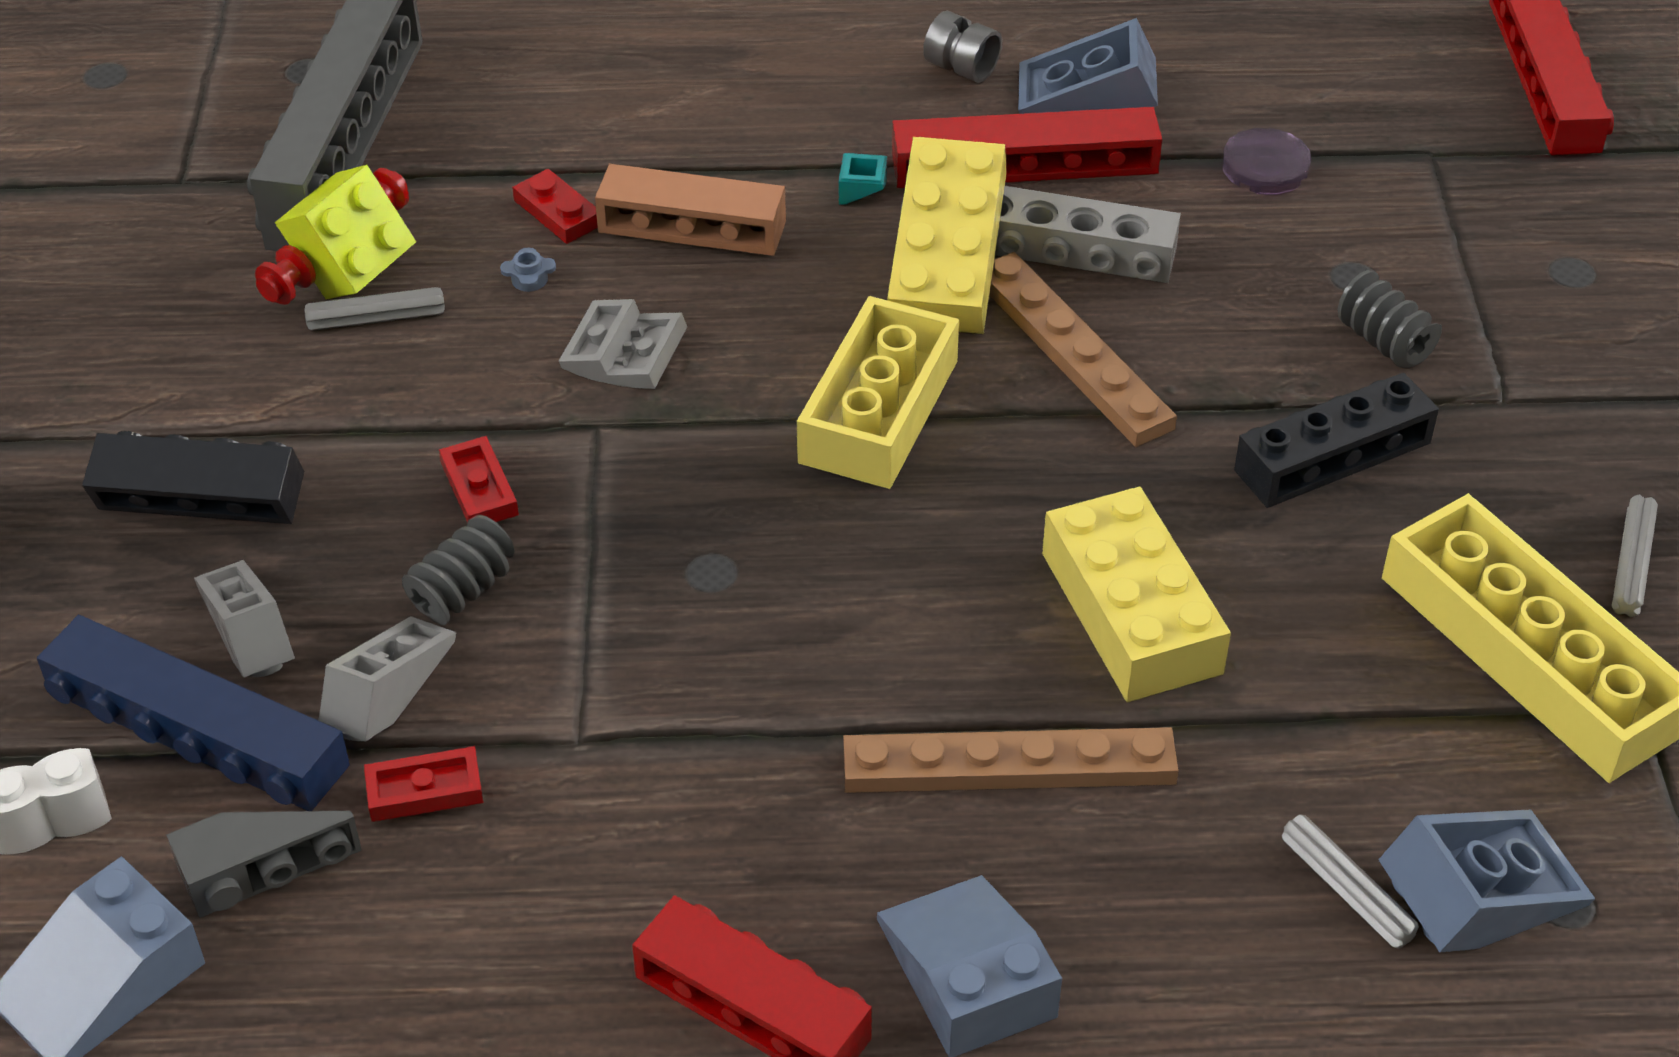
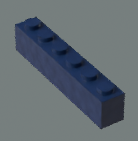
[37,614,350,811]

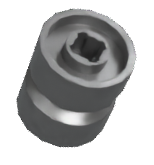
[923,10,1003,83]

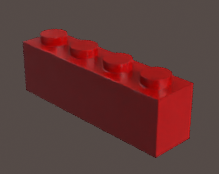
[632,895,872,1057]

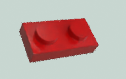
[512,169,598,244]
[439,436,519,523]
[364,746,484,822]

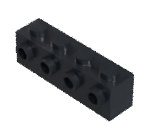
[1234,372,1439,508]
[82,431,305,524]

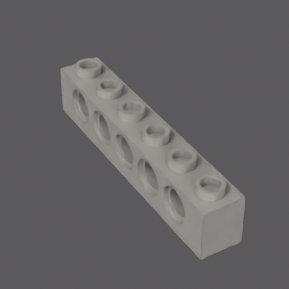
[901,186,1181,283]

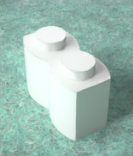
[0,748,112,855]

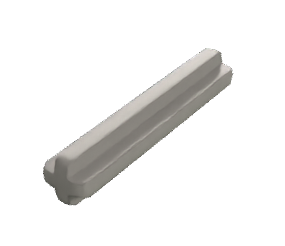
[304,287,445,331]
[1612,494,1658,617]
[1282,814,1419,949]

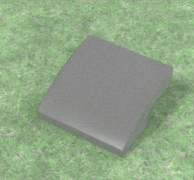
[559,299,687,389]

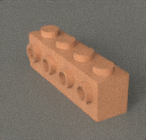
[595,164,786,256]

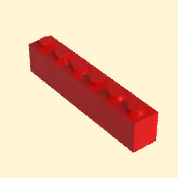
[1489,0,1614,155]
[892,107,1162,188]

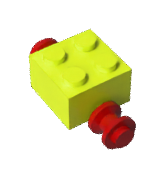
[255,165,416,305]

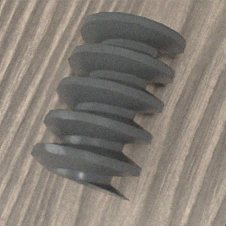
[1337,270,1442,368]
[402,515,515,626]

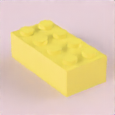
[887,137,1006,334]
[797,296,959,489]
[1042,486,1231,702]

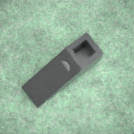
[166,811,362,918]

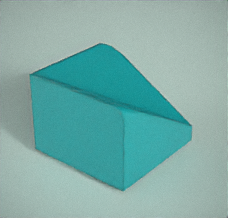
[839,153,887,205]

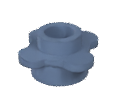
[500,248,556,292]

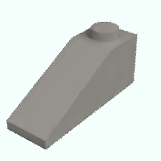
[194,560,295,678]
[319,616,456,742]

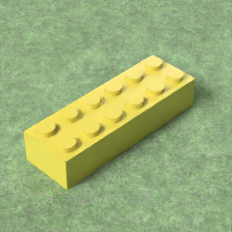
[1382,493,1679,783]

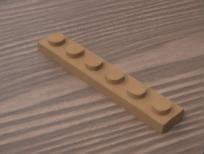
[989,252,1177,447]
[843,727,1179,793]

